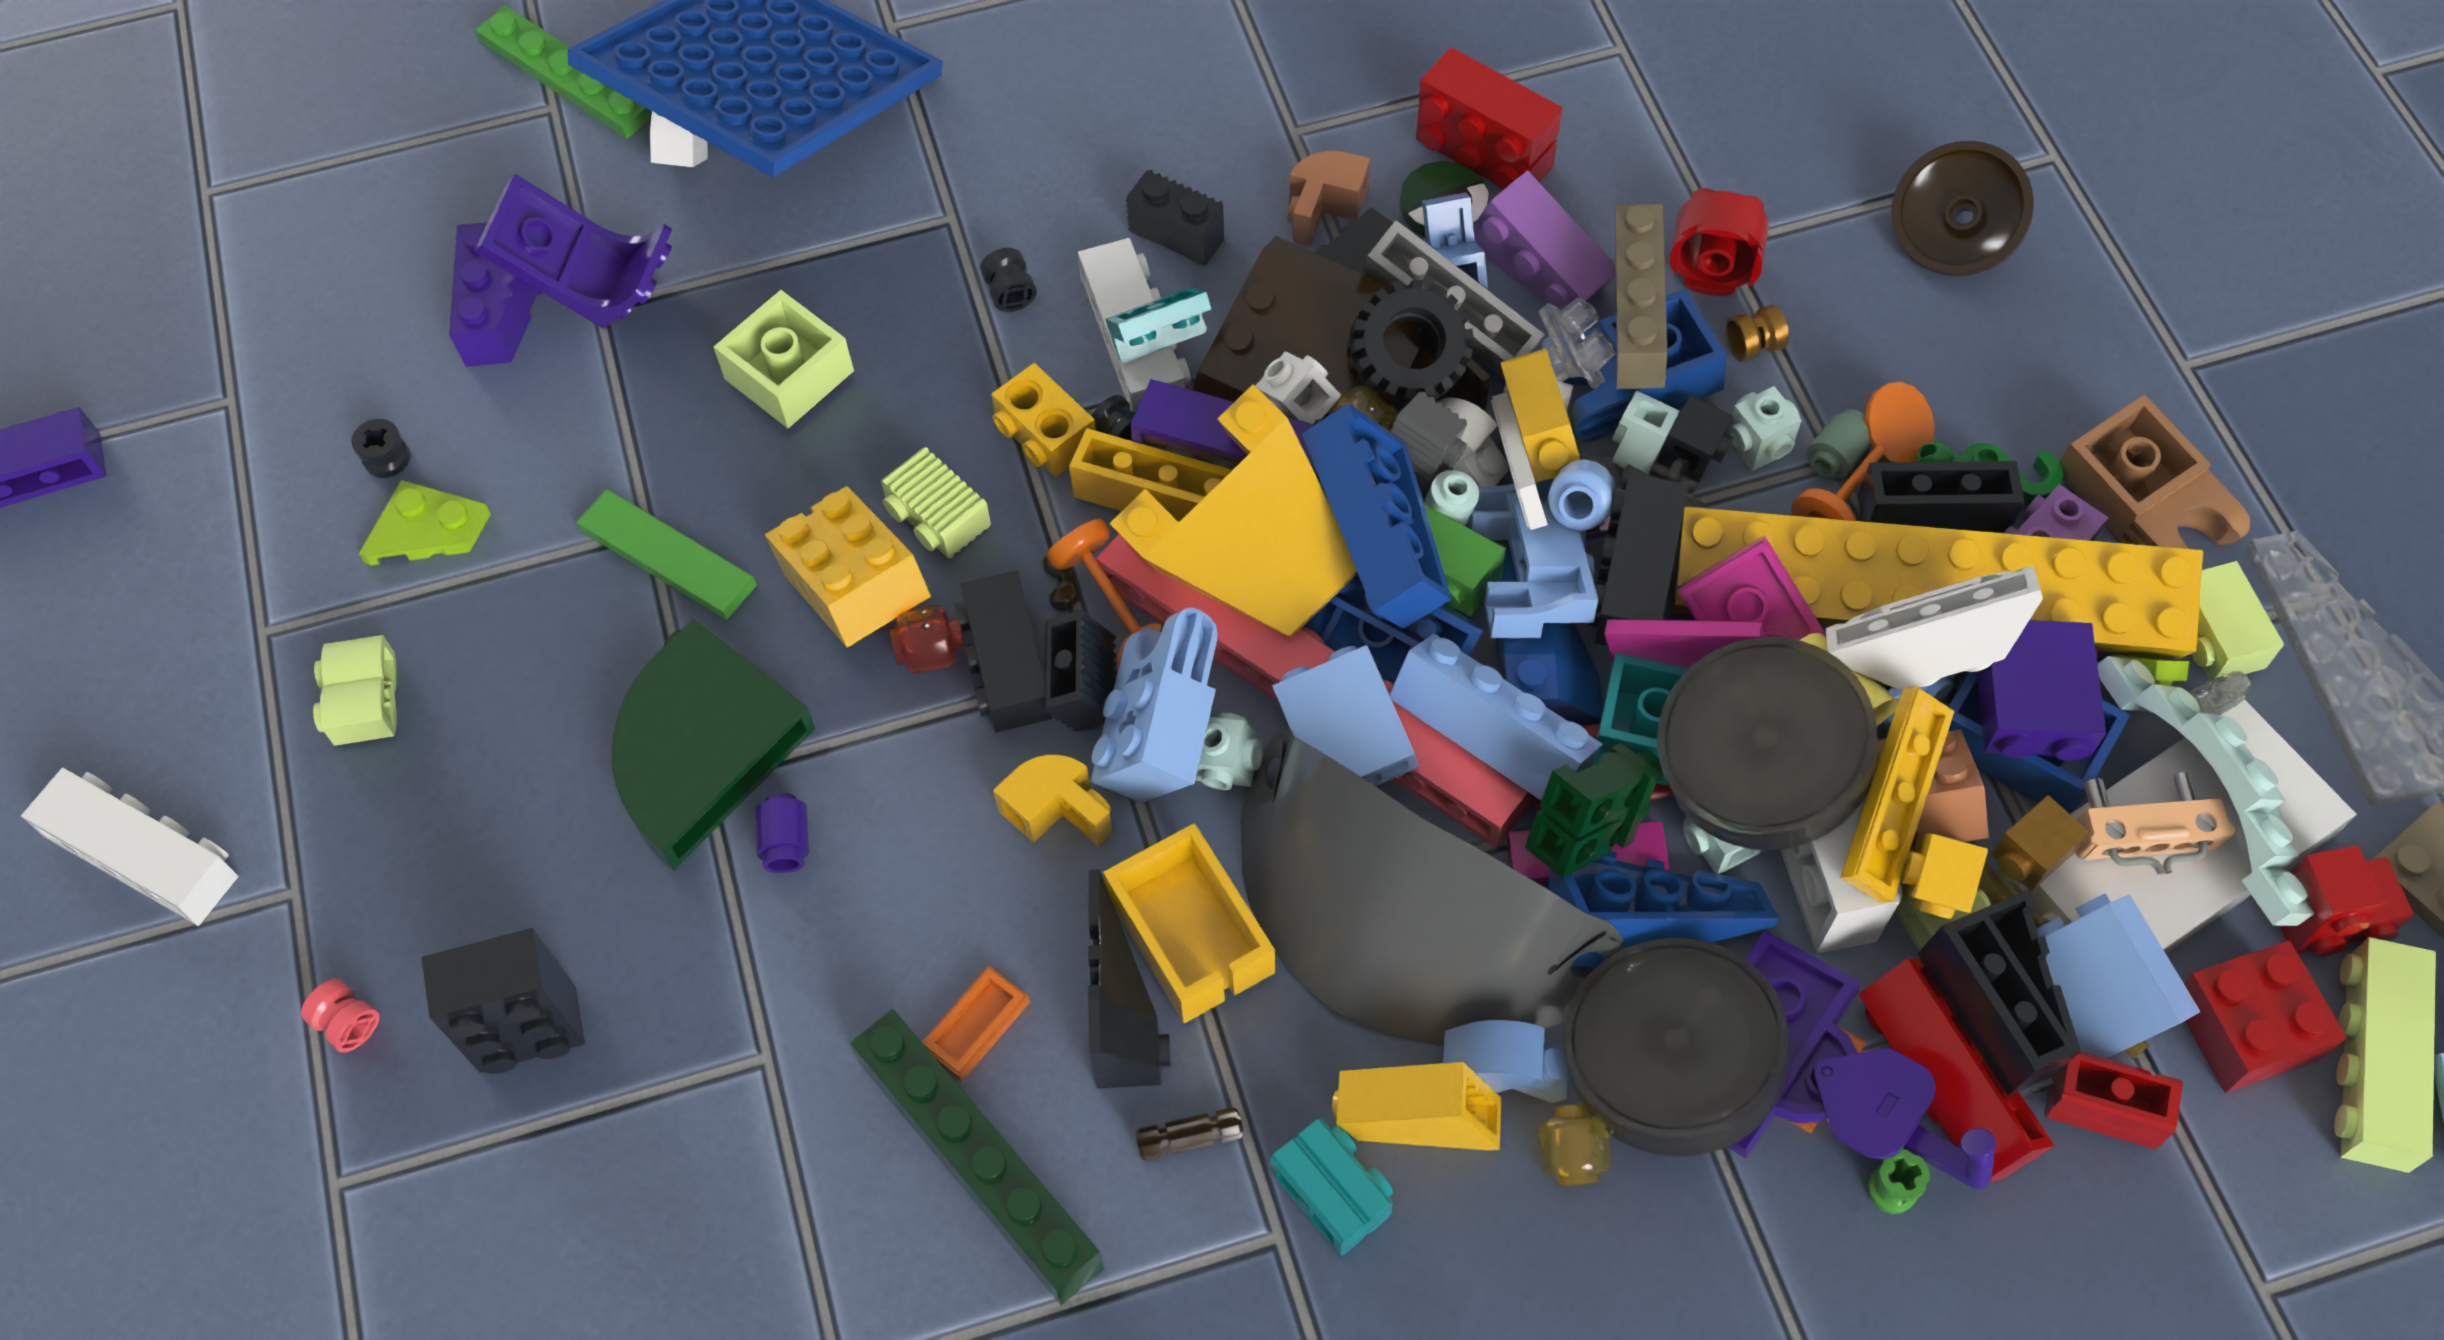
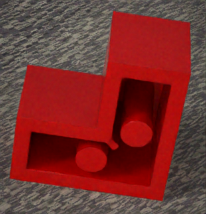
[2280,845,2414,956]

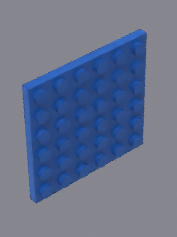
[568,0,943,178]

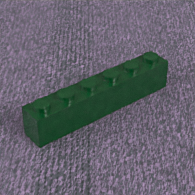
[850,1009,1104,1306]

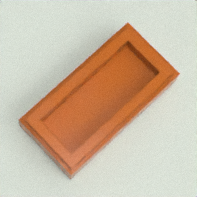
[922,966,1030,1083]

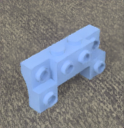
[1467,477,1598,639]

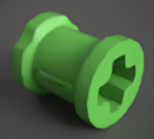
[1867,1149,1931,1214]

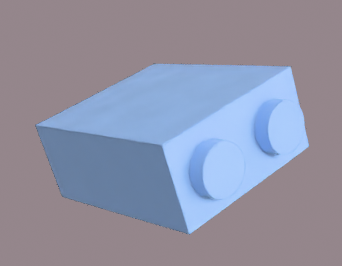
[1272,645,1420,786]
[2037,893,2200,1059]

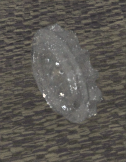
[2189,671,2252,715]

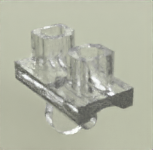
[1538,297,1616,389]

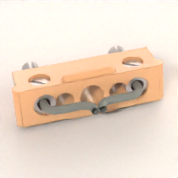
[2076,771,2236,875]

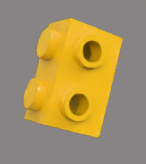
[1900,832,1988,920]

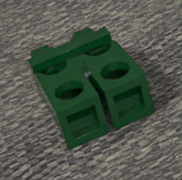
[1525,742,1667,879]

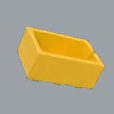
[764,486,931,648]
[1103,823,1275,1024]

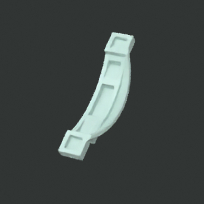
[2098,656,2315,926]

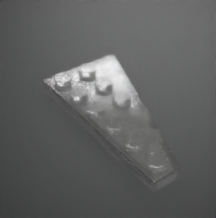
[2245,531,2444,808]

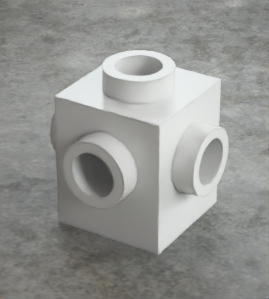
[1256,351,1341,424]

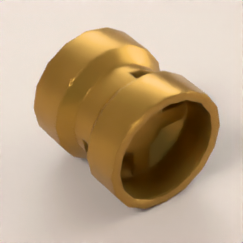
[1726,304,1789,362]

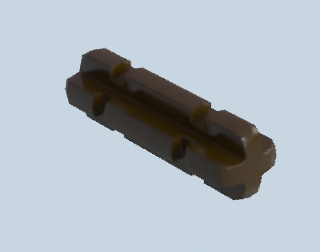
[1136,1107,1243,1161]

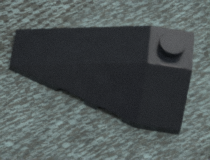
[1088,869,1171,1088]

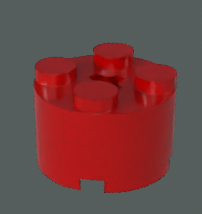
[1669,188,1769,296]

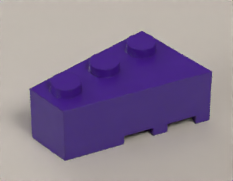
[449,222,543,367]

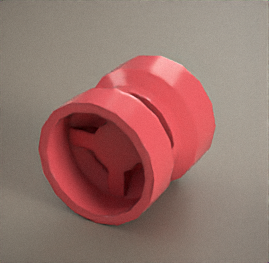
[301,978,379,1053]

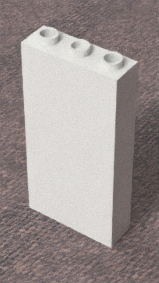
[1997,698,2357,954]

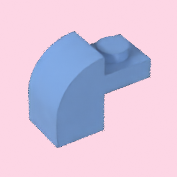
[1422,192,1488,290]
[1443,1020,1568,1103]

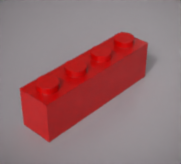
[1858,958,2055,1182]

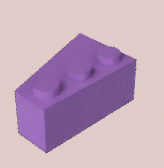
[1473,170,1615,320]

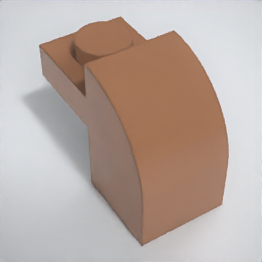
[1287,151,1371,246]

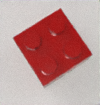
[2184,940,2347,1093]

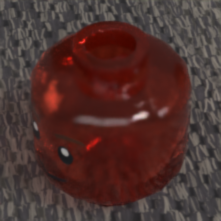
[889,605,964,674]

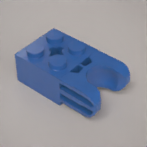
[1546,288,1727,440]

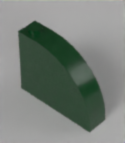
[612,619,815,871]

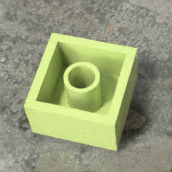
[713,290,854,429]

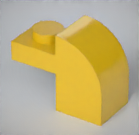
[993,755,1113,847]

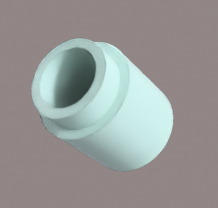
[1424,470,1479,526]

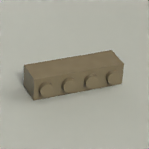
[1614,204,1667,389]

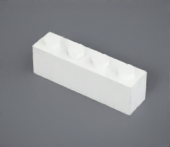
[1078,238,1191,412]
[21,767,239,926]

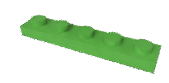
[475,5,652,139]

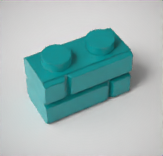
[1270,1118,1393,1256]

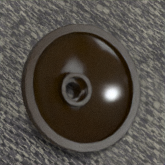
[1891,141,2034,276]

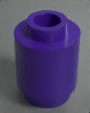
[755,793,809,873]

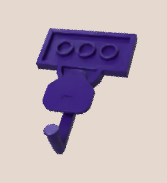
[1649,930,1996,1189]

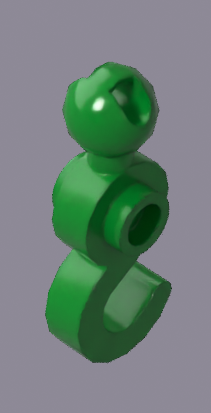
[1916,441,2064,505]

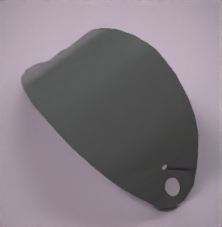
[1240,728,1623,1045]

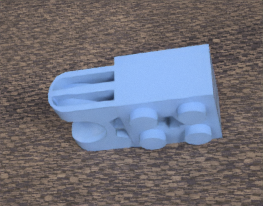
[1090,608,1218,803]

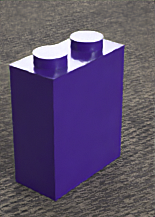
[1977,620,2106,761]

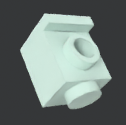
[1611,390,1679,476]

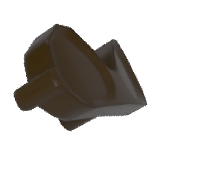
[1042,556,1079,610]

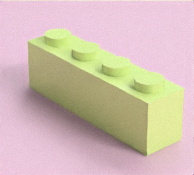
[2334,937,2436,1173]

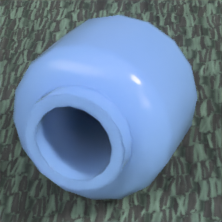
[1548,459,1616,531]

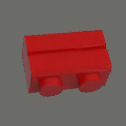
[2044,1051,2183,1150]

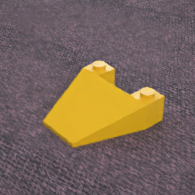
[1109,384,1358,639]

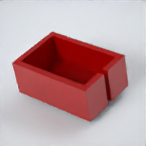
[1416,47,1562,190]

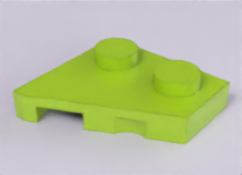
[359,480,491,566]

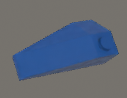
[1496,551,1602,726]
[1548,851,1779,967]

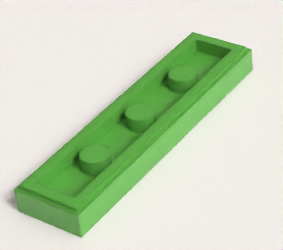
[576,489,757,620]

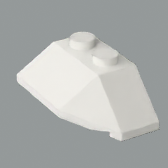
[1825,566,2043,690]

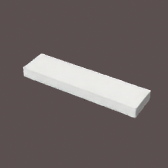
[1491,392,1547,530]

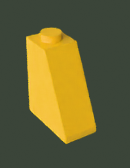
[1500,349,1580,483]
[1332,1062,1501,1151]

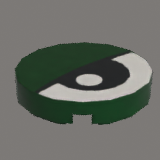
[1399,161,1489,236]

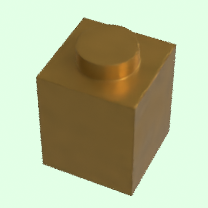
[1991,795,2089,892]

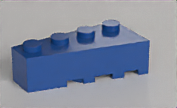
[1301,403,1451,629]

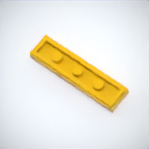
[1840,686,1954,903]

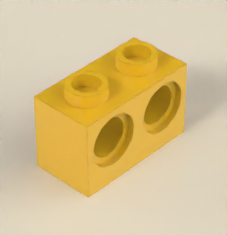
[991,363,1096,477]

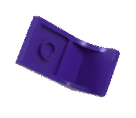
[474,174,672,329]

